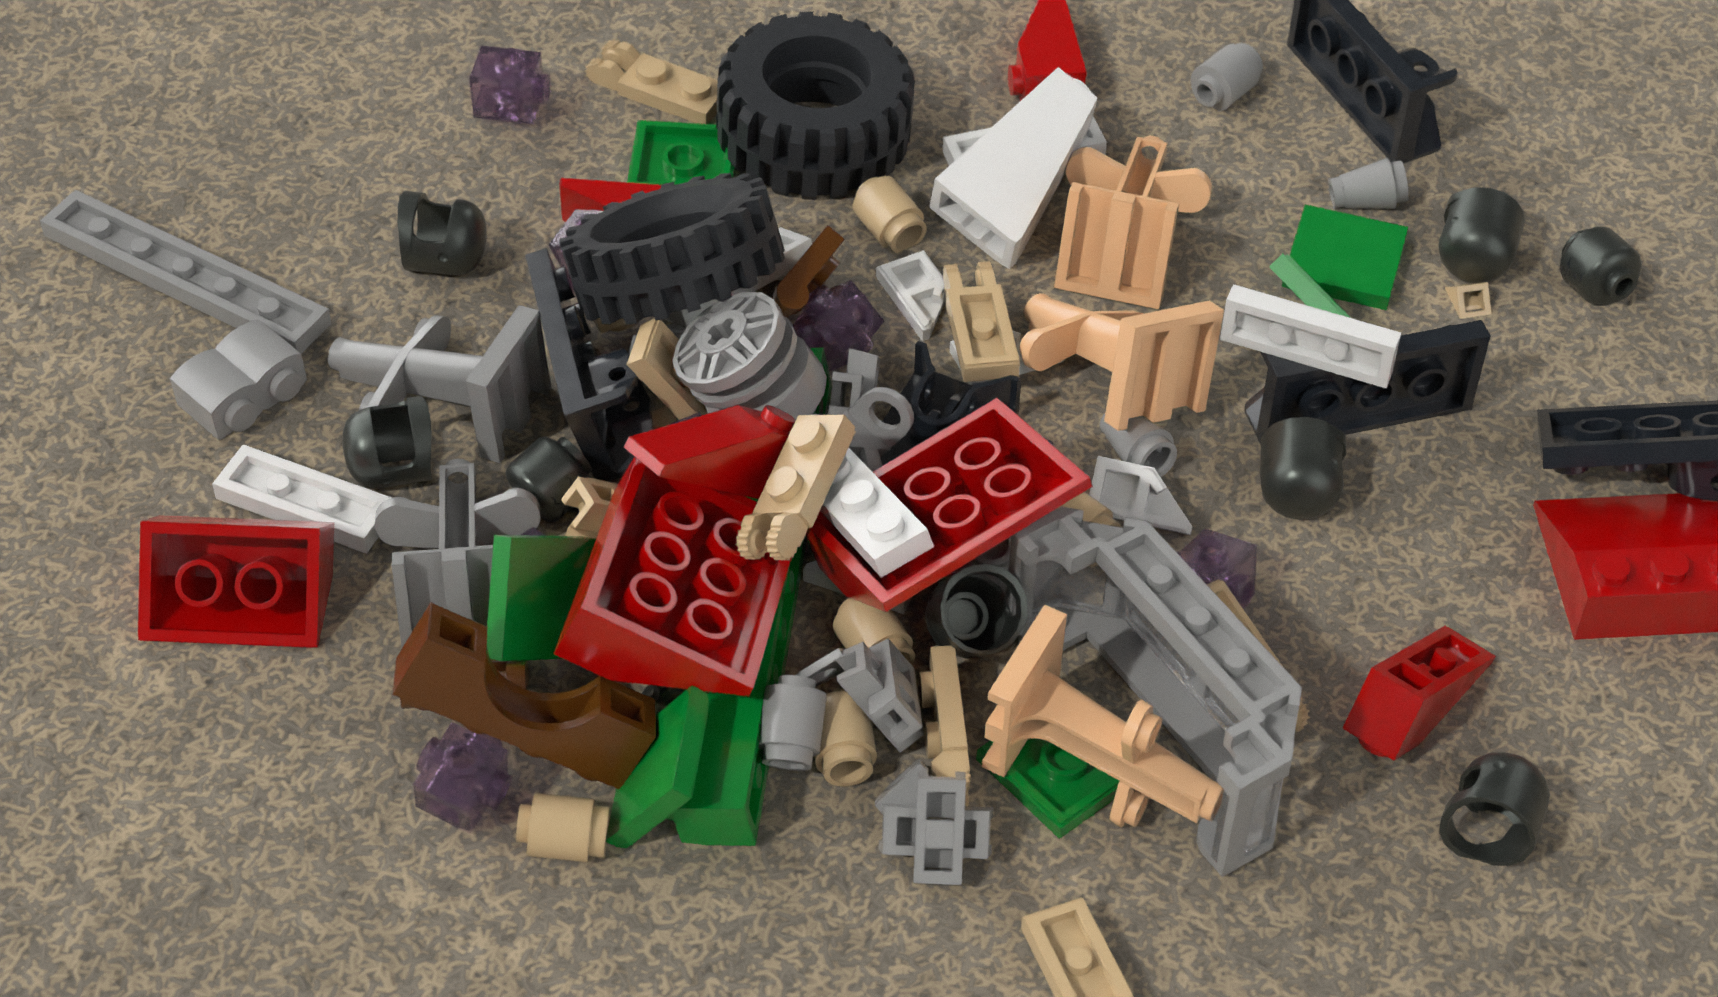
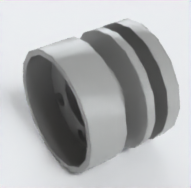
[672,292,827,419]

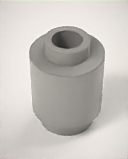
[1191,43,1263,111]
[759,675,827,771]

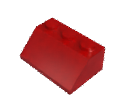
[138,515,334,648]

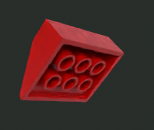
[806,398,1093,612]
[554,456,791,696]
[1533,493,1718,640]

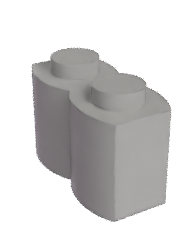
[170,319,307,440]

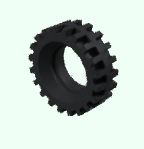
[559,173,785,325]

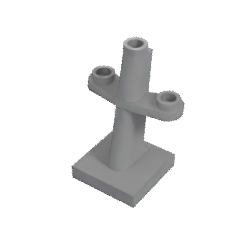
[328,305,551,463]
[375,459,540,648]

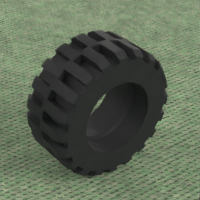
[716,11,915,200]

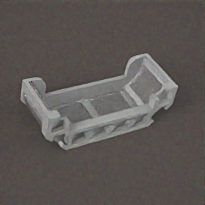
[1006,507,1302,877]

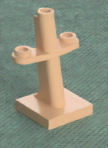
[1054,136,1212,309]
[1020,293,1224,431]
[982,605,1226,828]

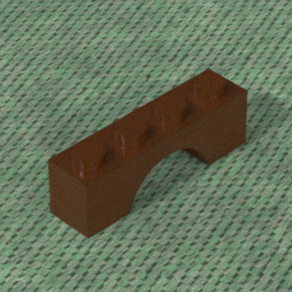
[392,602,656,790]

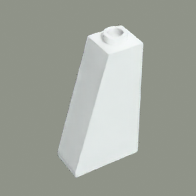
[929,67,1098,269]

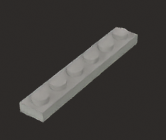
[40,189,332,354]

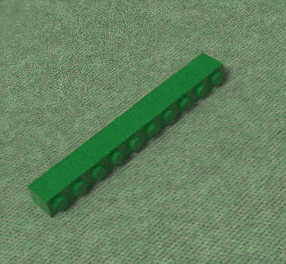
[667,347,832,846]

